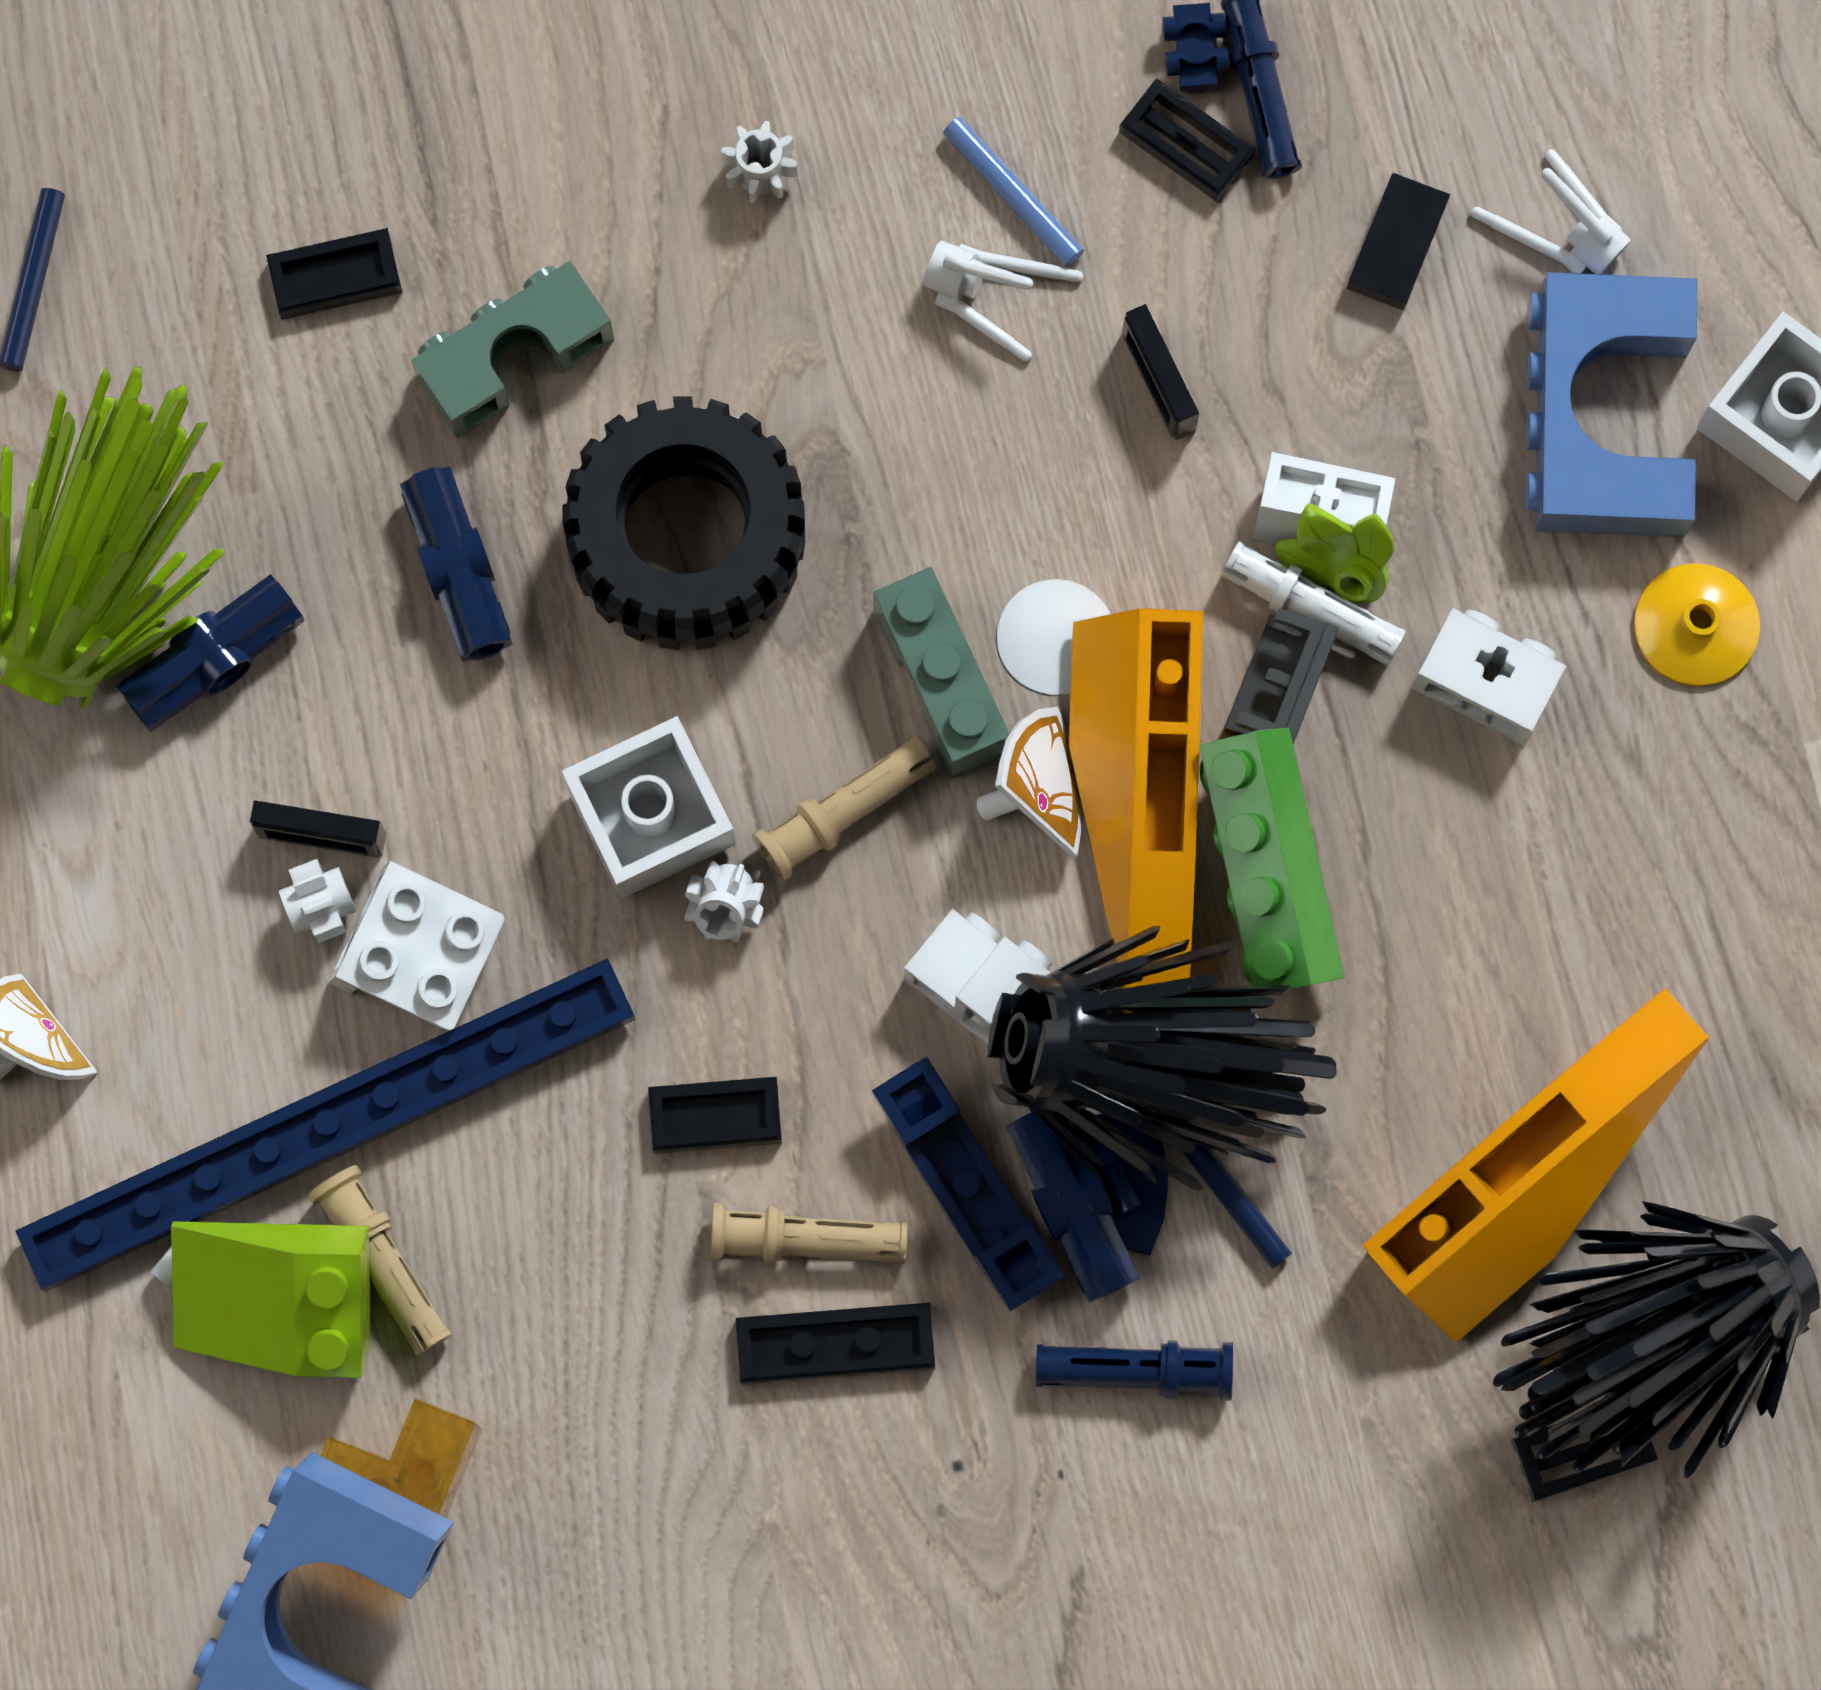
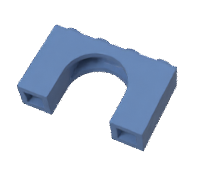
[1524,272,1697,537]
[193,1452,454,1690]

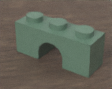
[411,261,614,438]
[873,566,1010,779]

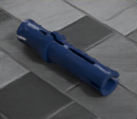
[1220,0,1302,179]

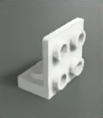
[328,860,505,1031]

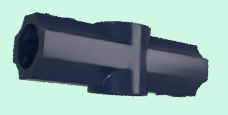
[400,467,513,662]
[116,574,305,733]
[1006,1112,1140,1303]

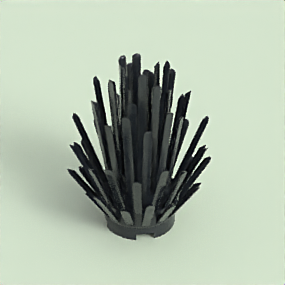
[988,926,1337,1191]
[1493,1201,1820,1478]

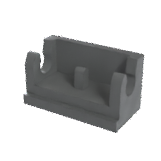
[1224,608,1339,745]

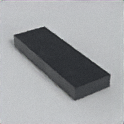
[736,1302,935,1385]

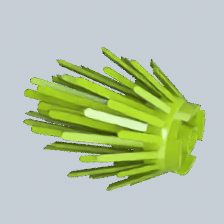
[0,366,225,708]

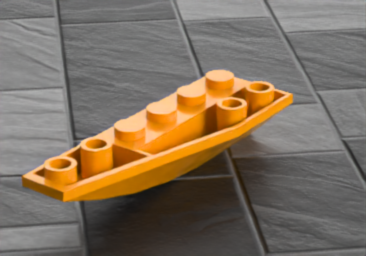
[1069,608,1204,989]
[1362,988,1710,1343]

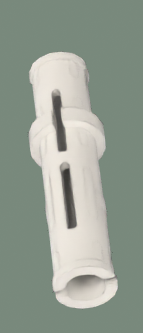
[1220,541,1406,666]

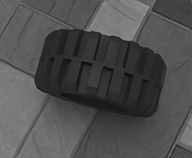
[562,396,806,650]

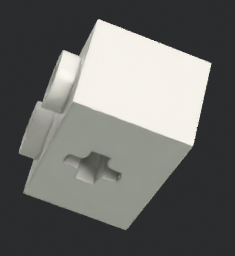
[1412,608,1566,746]

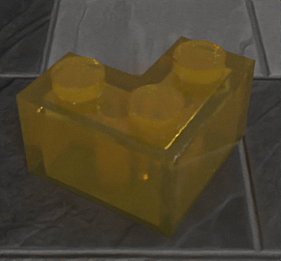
[320,1399,482,1518]

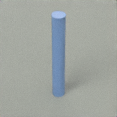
[943,117,1084,267]

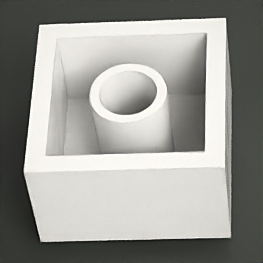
[1696,311,1821,502]
[561,716,736,899]

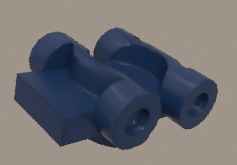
[1162,3,1229,93]

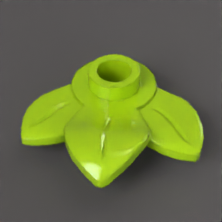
[1275,503,1394,604]

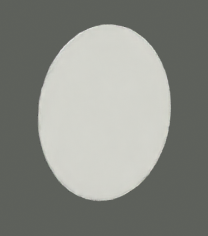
[997,579,1110,695]

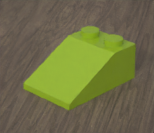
[171,1221,370,1378]

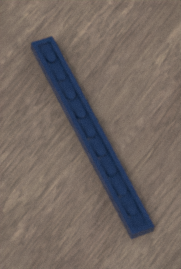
[15,958,636,1292]

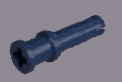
[1036,1340,1233,1401]

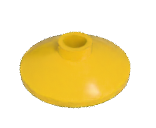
[1634,563,1760,687]

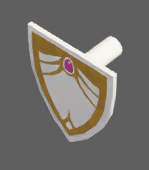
[977,706,1082,858]
[0,973,97,1080]

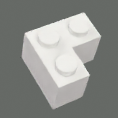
[904,909,1053,1046]

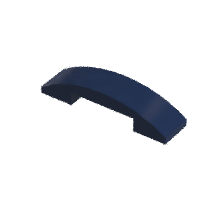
[871,1056,1065,1311]

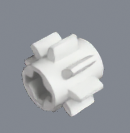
[721,121,798,203]
[279,859,356,943]
[684,861,764,943]

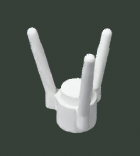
[1471,149,1631,274]
[923,240,1083,362]

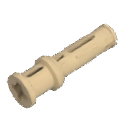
[752,736,937,881]
[307,1165,452,1357]
[710,1202,908,1264]

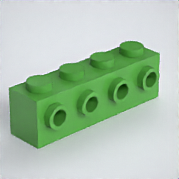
[1199,728,1344,991]

